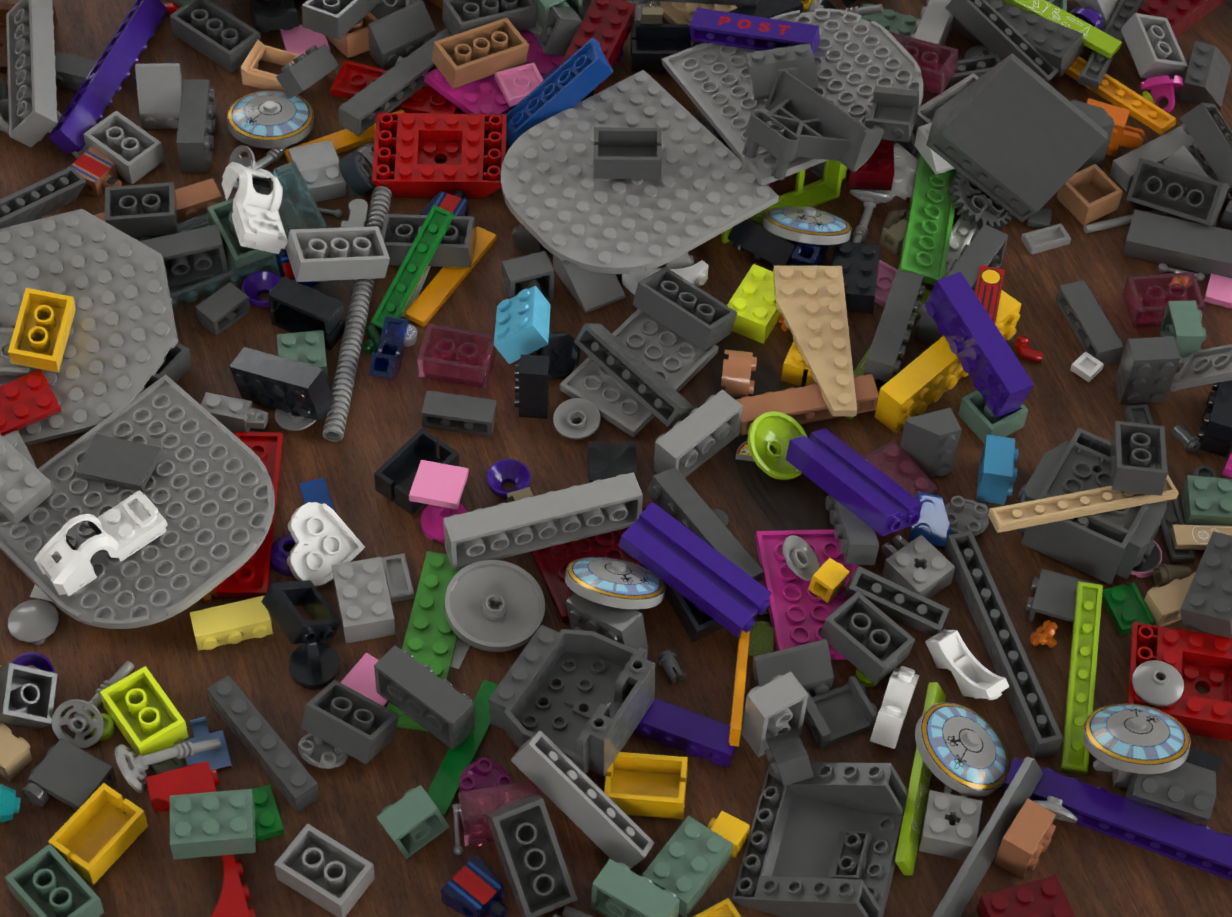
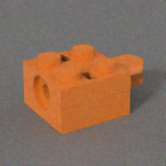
[1087,98,1145,157]

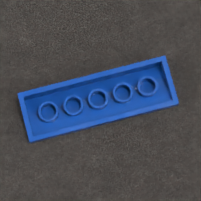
[506,37,614,147]

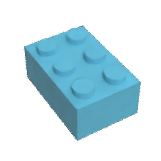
[494,285,551,364]

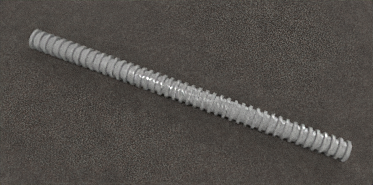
[323,186,392,442]

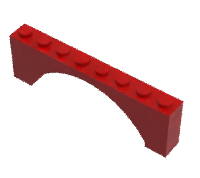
[145,761,256,917]

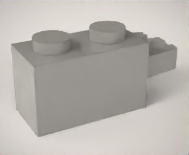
[201,392,269,434]

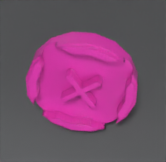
[1140,75,1183,113]
[420,503,468,544]

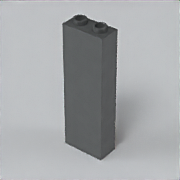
[1123,210,1232,279]

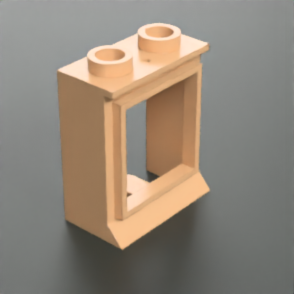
[241,40,305,91]

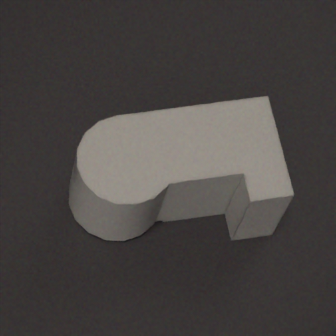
[341,199,368,228]

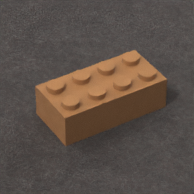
[432,17,529,89]

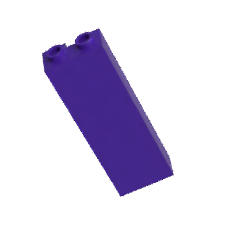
[785,428,923,536]
[618,502,772,638]

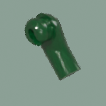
[362,325,383,355]

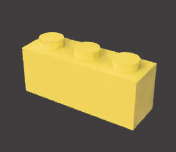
[190,595,273,651]

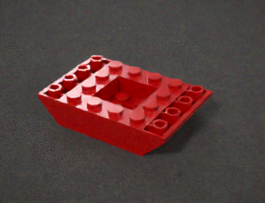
[372,113,507,199]
[1128,622,1232,741]

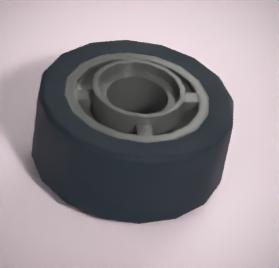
[339,151,376,195]

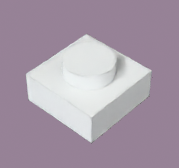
[1070,352,1104,382]

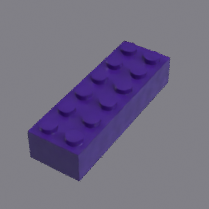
[925,272,1034,418]

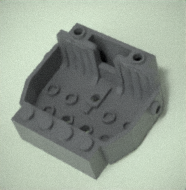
[1018,428,1168,585]
[488,625,655,776]

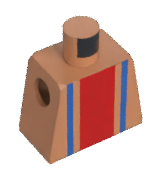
[69,146,121,197]

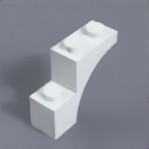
[622,260,709,295]
[925,629,1010,700]
[870,666,920,749]

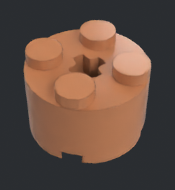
[721,350,757,398]

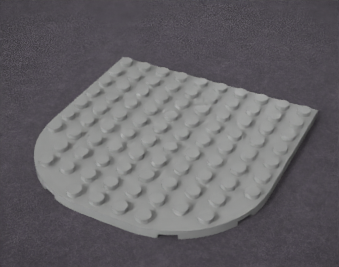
[662,8,924,186]
[501,70,779,274]
[0,374,275,629]

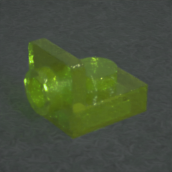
[748,621,775,656]

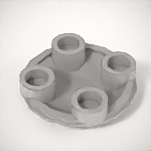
[945,496,989,536]
[8,599,60,645]
[298,733,349,769]

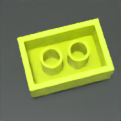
[727,264,782,344]
[100,666,189,756]

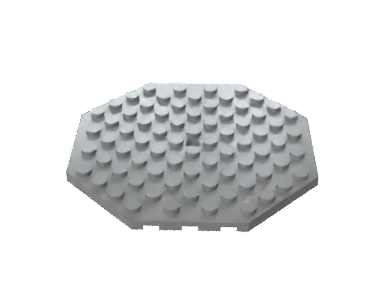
[0,209,178,446]

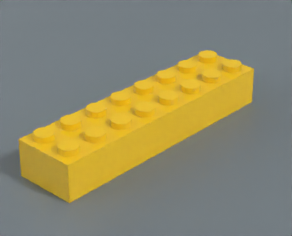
[874,290,1022,433]

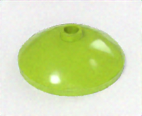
[748,411,808,480]

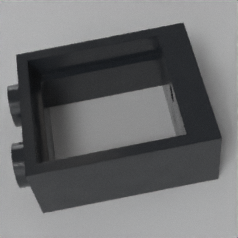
[261,580,341,644]

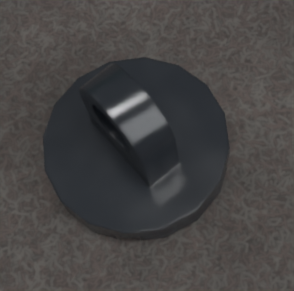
[536,332,580,378]
[289,640,340,690]

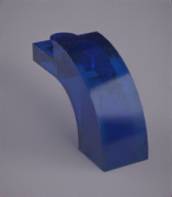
[791,242,830,266]
[368,316,409,380]

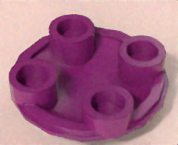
[459,757,512,809]

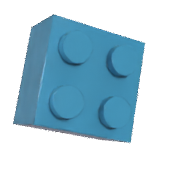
[976,434,1019,505]

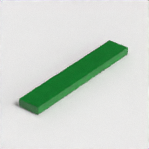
[370,204,454,334]
[427,680,498,818]

